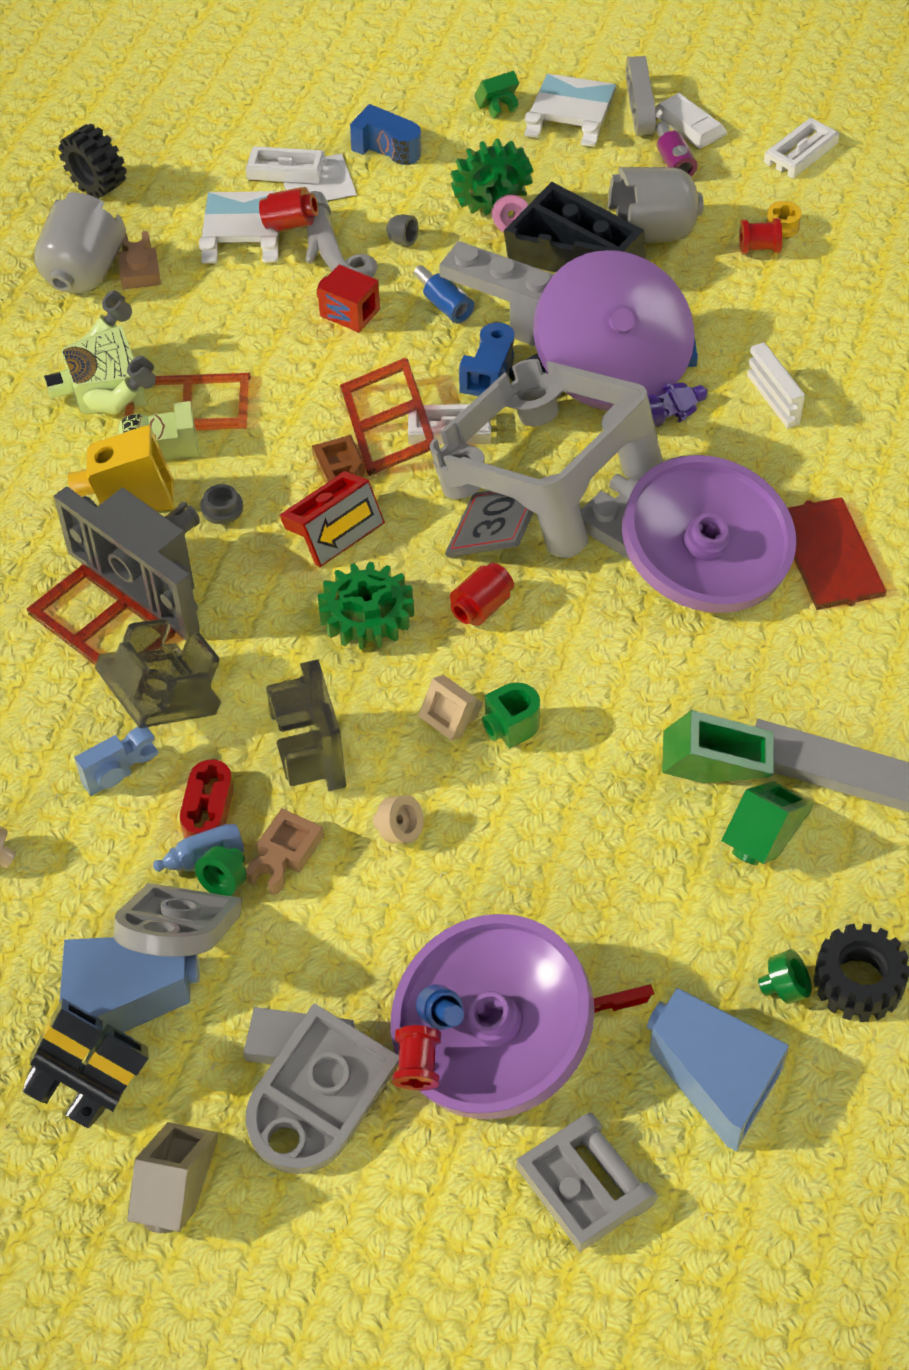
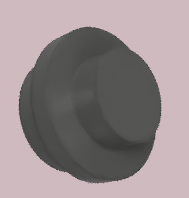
[200,484,243,524]

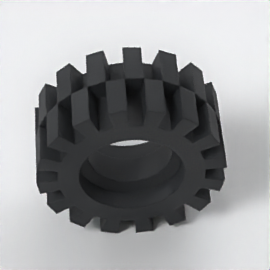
[58,124,127,199]

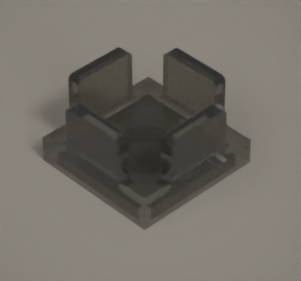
[95,618,221,729]
[266,659,346,791]

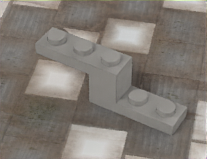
[439,241,554,347]

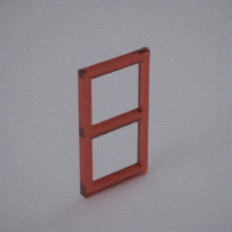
[340,358,435,476]
[125,373,251,430]
[27,564,176,682]

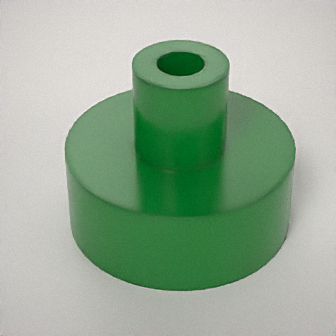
[195,846,246,896]
[758,949,812,1004]

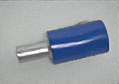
[414,265,475,324]

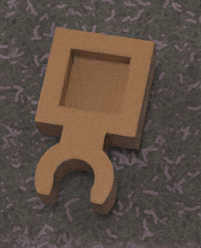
[118,231,161,290]
[246,808,324,895]

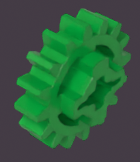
[450,139,534,215]
[318,562,415,650]

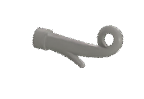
[306,191,378,277]

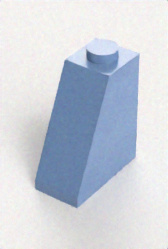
[59,937,200,1032]
[647,988,789,1152]

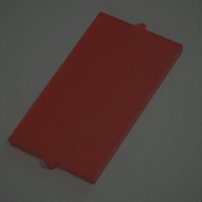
[788,497,887,610]

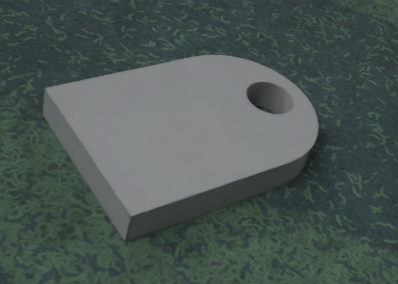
[113,883,242,957]
[246,1003,399,1174]

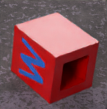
[316,264,380,333]

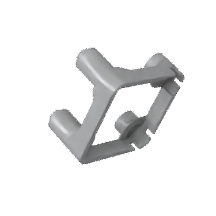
[429,359,663,558]

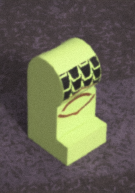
[118,401,199,460]

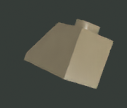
[127,1122,218,1233]

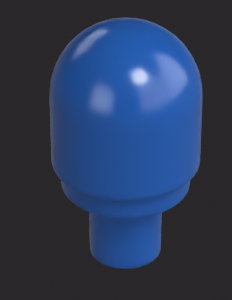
[416,984,464,1030]

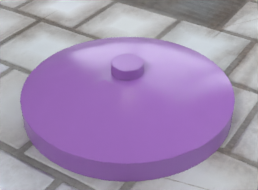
[533,250,694,410]
[622,455,796,613]
[391,914,594,1119]

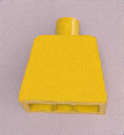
[68,425,174,511]

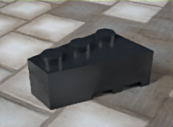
[504,181,646,272]

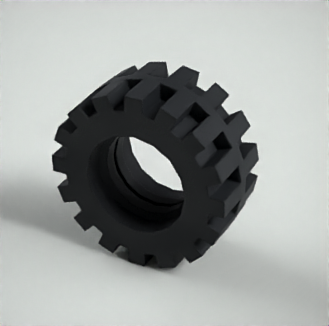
[814,923,909,1022]

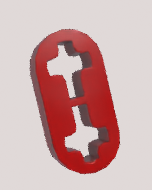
[180,759,233,838]

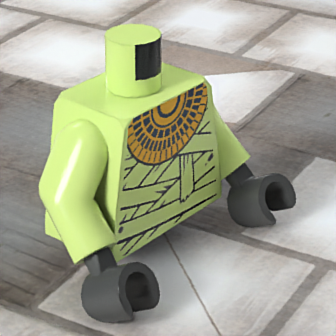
[44,290,156,414]

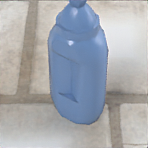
[153,824,244,872]

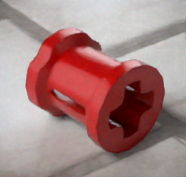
[739,218,782,255]
[392,1025,441,1091]

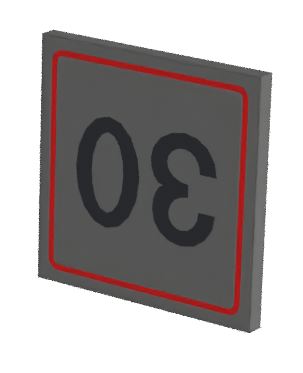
[445,490,534,558]

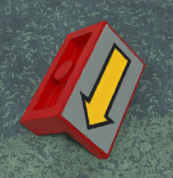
[279,471,385,567]

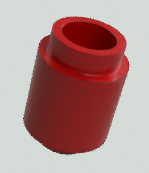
[259,187,319,232]
[450,562,514,626]

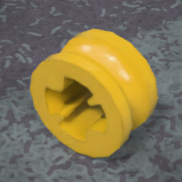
[766,201,802,238]

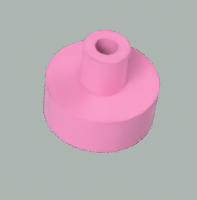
[492,194,528,233]

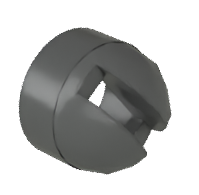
[386,214,418,247]

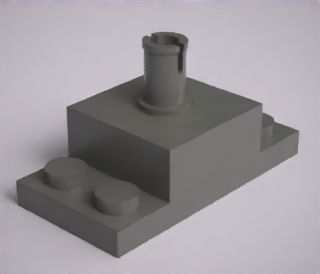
[54,486,200,641]

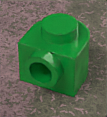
[482,682,540,749]

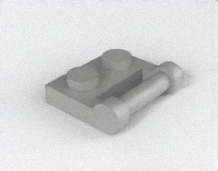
[516,1113,658,1252]

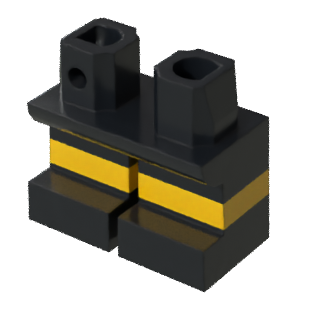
[23,998,149,1128]

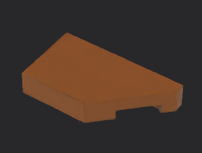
[312,435,365,484]

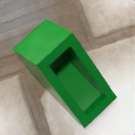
[662,710,774,783]
[721,781,814,865]

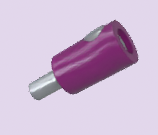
[655,121,698,177]

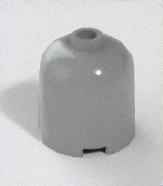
[608,167,704,244]
[34,192,126,294]

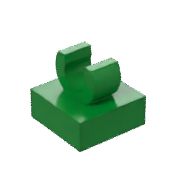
[474,71,520,119]

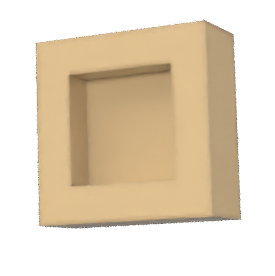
[418,675,483,741]

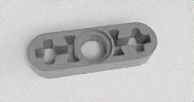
[626,56,656,135]

